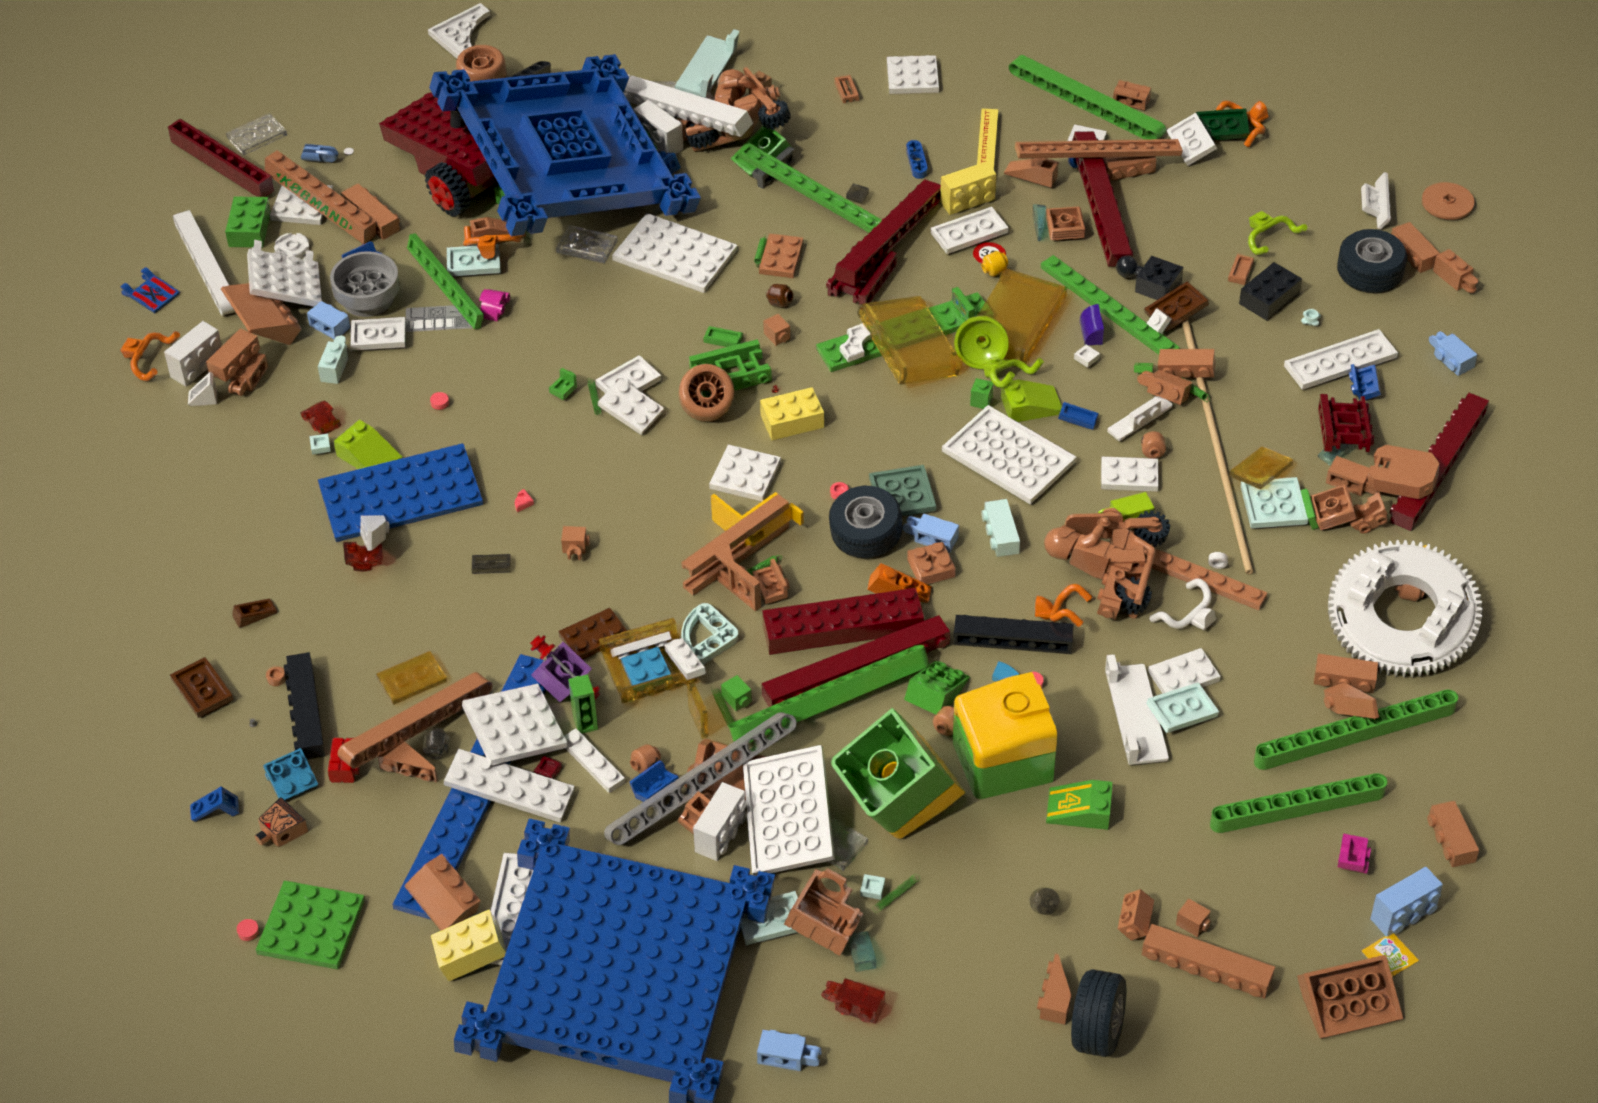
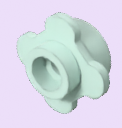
[1301,309,1321,326]

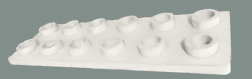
[1105,654,1169,765]

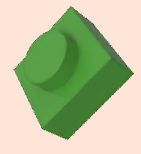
[1134,363,1154,375]

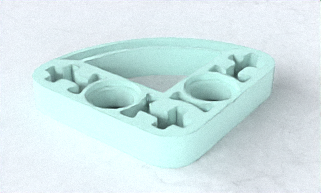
[681,603,739,665]

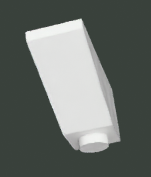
[360,515,389,550]

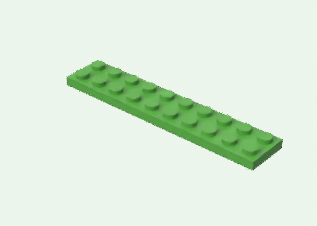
[816,292,994,372]

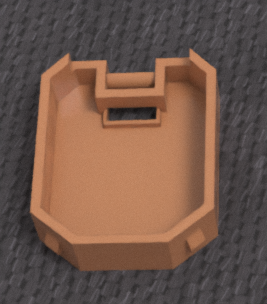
[1366,445,1439,499]

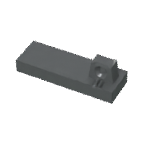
[752,147,795,189]

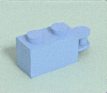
[1429,331,1477,376]
[903,514,959,553]
[757,1030,822,1071]

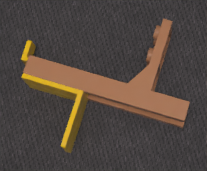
[681,492,804,611]

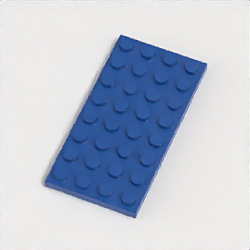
[318,443,483,542]

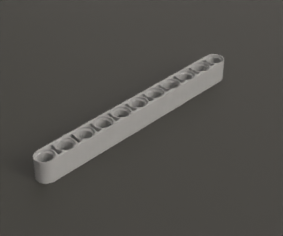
[604,712,796,845]

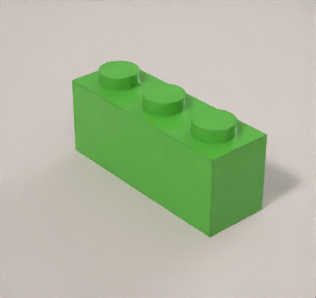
[568,674,598,734]

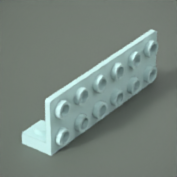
[675,29,740,98]

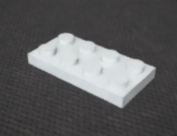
[931,207,1008,254]

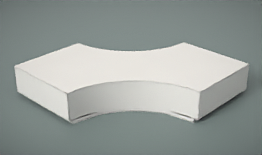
[840,323,871,362]

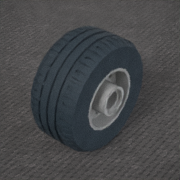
[1337,229,1407,293]
[829,485,903,559]
[1071,969,1127,1057]

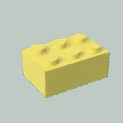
[940,161,996,215]
[760,387,824,440]
[431,909,506,981]

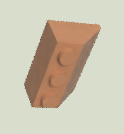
[405,854,481,931]

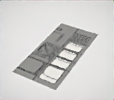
[406,305,472,332]

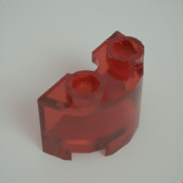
[300,400,341,434]
[343,542,383,572]

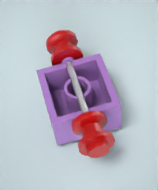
[530,635,600,702]

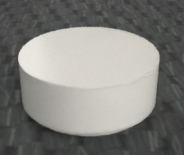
[1208,552,1228,569]

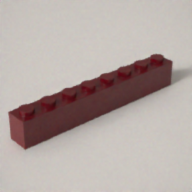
[168,118,274,197]

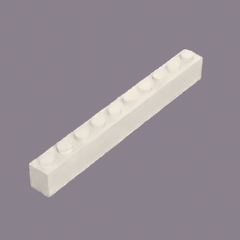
[623,76,753,137]

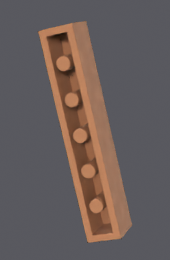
[1142,924,1275,999]

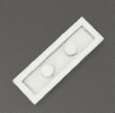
[610,632,671,659]
[664,638,706,680]

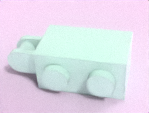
[318,335,348,384]

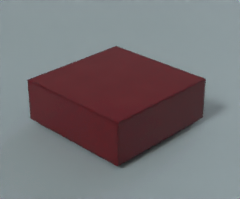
[534,756,562,779]

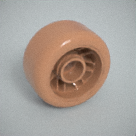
[456,45,507,81]
[678,364,734,421]

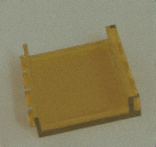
[599,617,697,704]

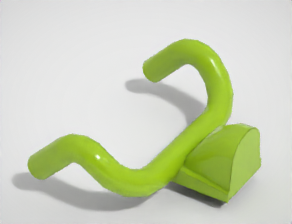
[1248,211,1307,255]
[983,357,1044,388]

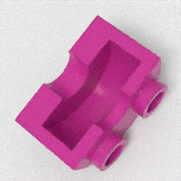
[479,289,510,321]
[1337,833,1371,874]

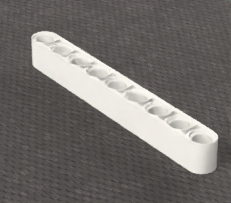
[173,210,235,316]

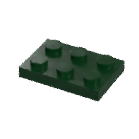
[1196,108,1249,140]

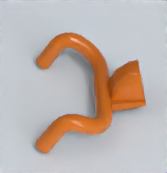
[1216,100,1269,147]
[463,226,522,259]
[120,331,180,381]
[1035,584,1092,627]

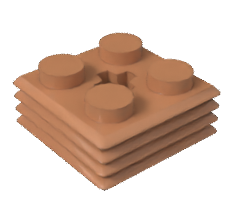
[1046,206,1085,241]
[1310,484,1357,530]
[907,542,956,584]

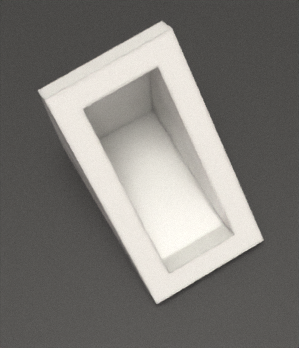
[188,372,217,406]

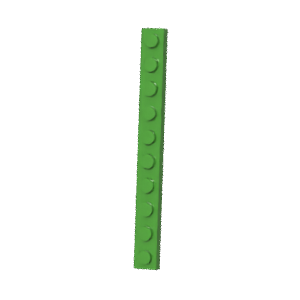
[738,143,882,233]
[1040,255,1180,355]

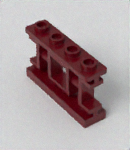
[826,241,897,309]
[1318,394,1374,452]

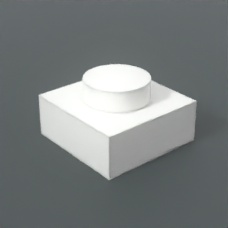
[1147,308,1171,334]
[1074,345,1100,368]

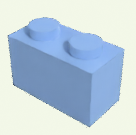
[307,301,350,339]

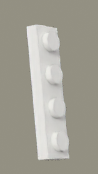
[564,729,625,793]

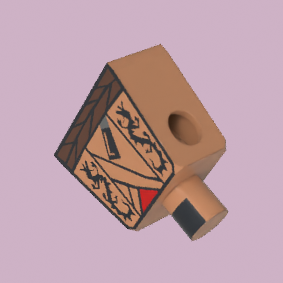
[254,797,308,847]

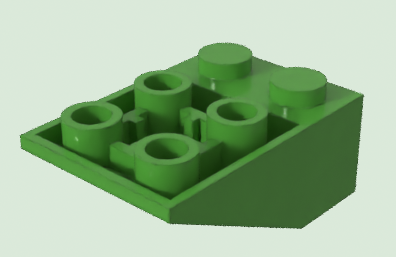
[904,661,970,714]

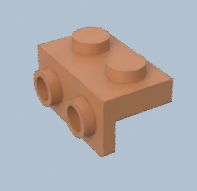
[752,559,790,604]

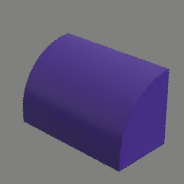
[1079,304,1104,346]

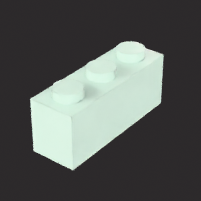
[981,499,1020,557]

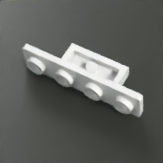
[1361,172,1391,230]
[1107,396,1172,441]

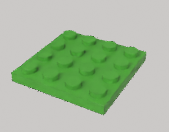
[256,880,365,970]

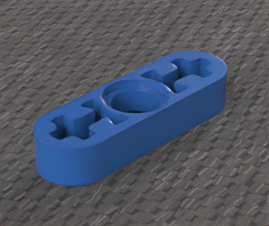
[906,140,928,179]

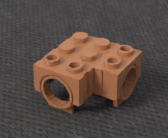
[784,868,863,956]

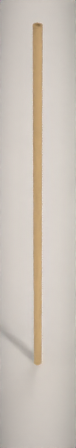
[1182,318,1253,574]

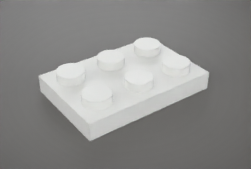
[1166,113,1217,166]
[350,317,406,351]
[596,355,661,394]
[598,378,664,436]
[1101,457,1158,492]
[1148,648,1220,694]

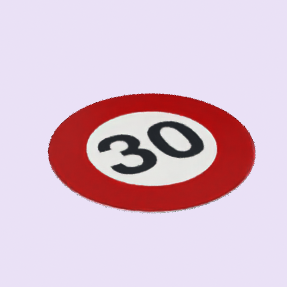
[973,242,1006,264]

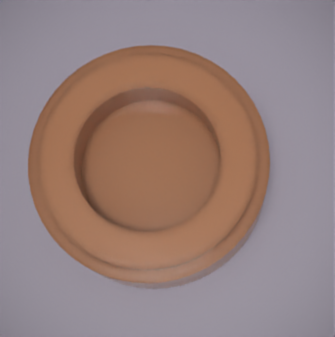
[266,666,287,686]

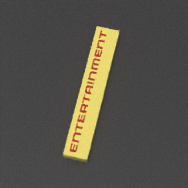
[977,109,998,170]

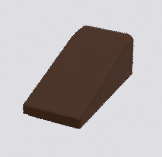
[232,598,277,628]

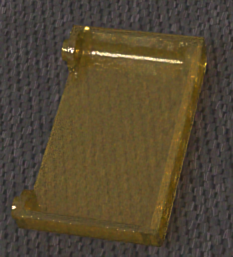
[977,268,1067,364]
[857,296,962,385]

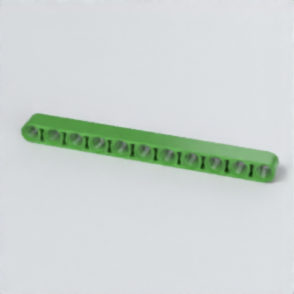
[1008,55,1166,140]
[728,645,930,742]
[1254,689,1458,770]

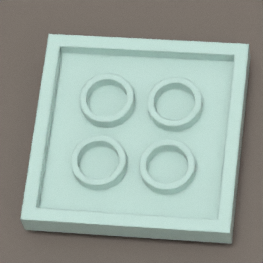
[1240,477,1308,528]

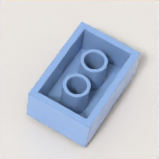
[1370,867,1443,937]

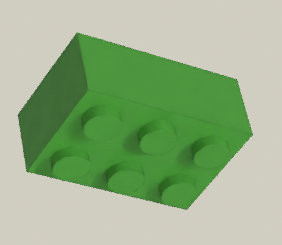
[225,196,271,248]

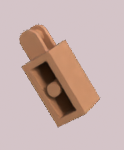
[1433,249,1478,293]
[228,353,268,396]
[1137,370,1192,405]
[1326,456,1379,496]

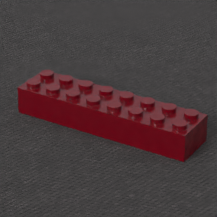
[762,588,924,655]

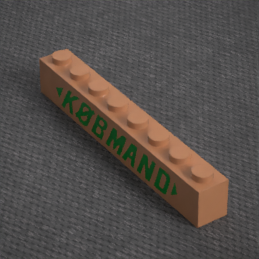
[265,150,376,244]

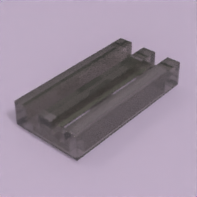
[471,554,511,574]

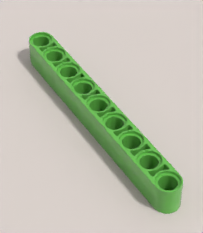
[1210,773,1388,833]

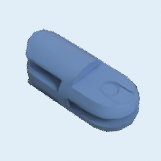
[301,144,338,162]

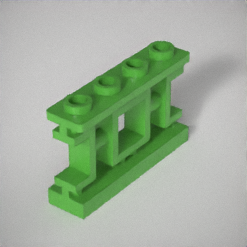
[689,339,772,398]

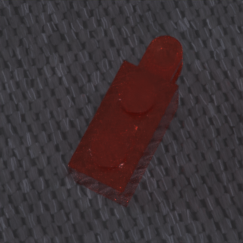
[821,978,885,1024]

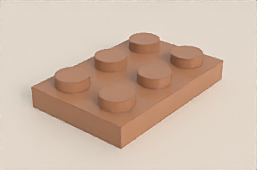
[759,233,803,278]

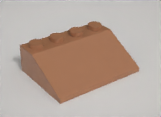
[221,283,301,345]
[1297,955,1403,1038]

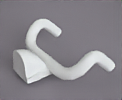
[1150,578,1216,630]

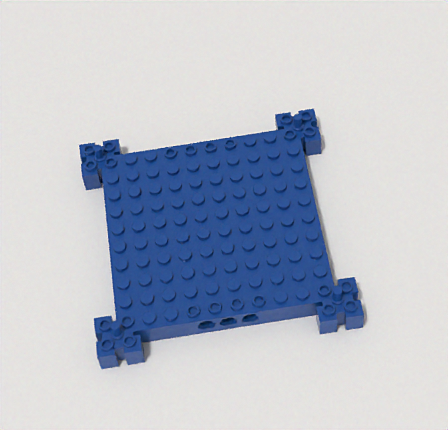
[429,54,701,237]
[454,818,775,1103]

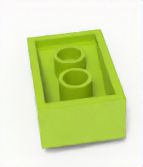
[1001,379,1062,422]
[334,419,402,469]

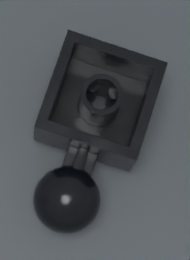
[1116,255,1184,300]

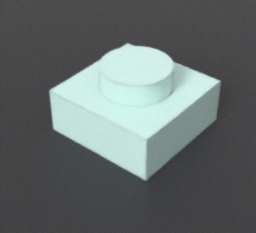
[310,434,331,455]
[860,874,885,900]

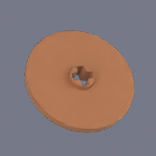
[1422,182,1474,220]

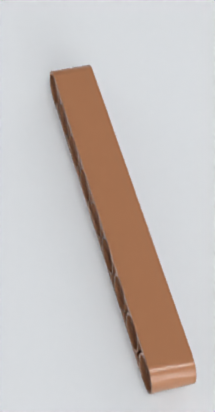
[338,672,492,768]

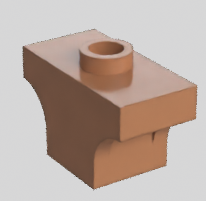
[678,790,713,835]

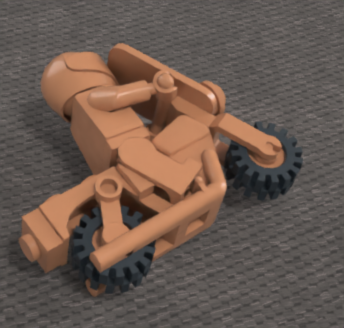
[677,67,791,152]
[1044,508,1170,620]

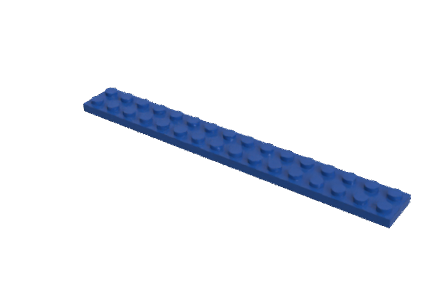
[392,654,546,920]

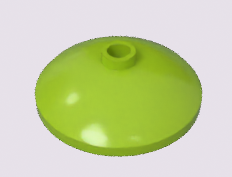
[954,316,1009,369]

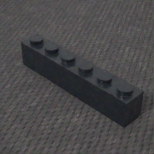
[953,614,1074,654]
[284,652,325,760]

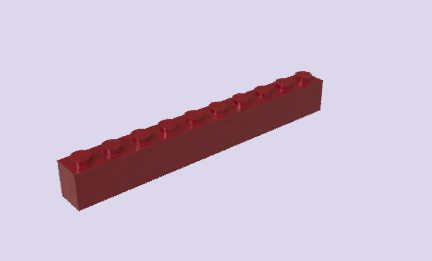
[1072,131,1133,267]
[835,179,941,286]
[1389,392,1489,531]
[761,615,950,707]

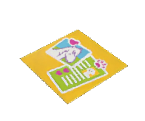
[1362,933,1419,977]

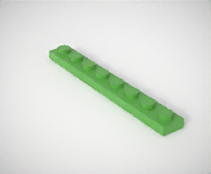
[407,233,483,329]

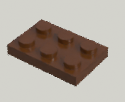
[1144,281,1209,332]
[558,608,629,660]
[170,657,234,718]

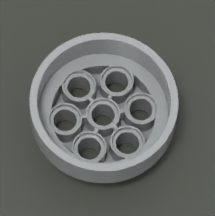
[330,252,400,317]

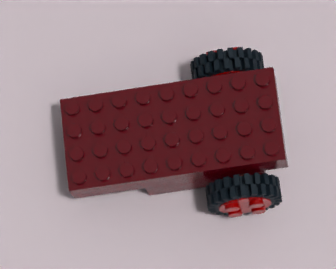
[379,92,498,217]

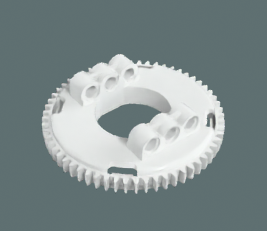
[1328,540,1482,677]

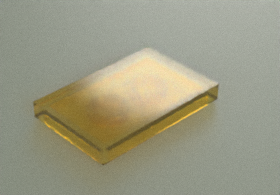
[1229,447,1293,489]
[376,651,447,705]

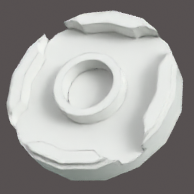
[274,233,309,258]

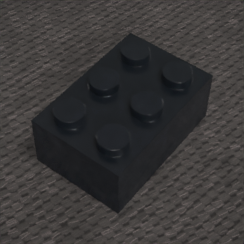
[1239,262,1302,321]

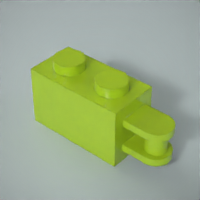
[1098,492,1154,522]

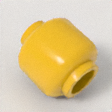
[981,251,1009,277]

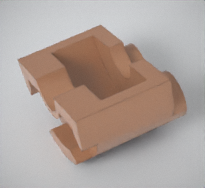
[1350,492,1388,534]

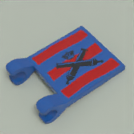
[120,267,180,314]

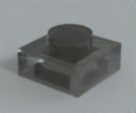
[846,183,869,204]

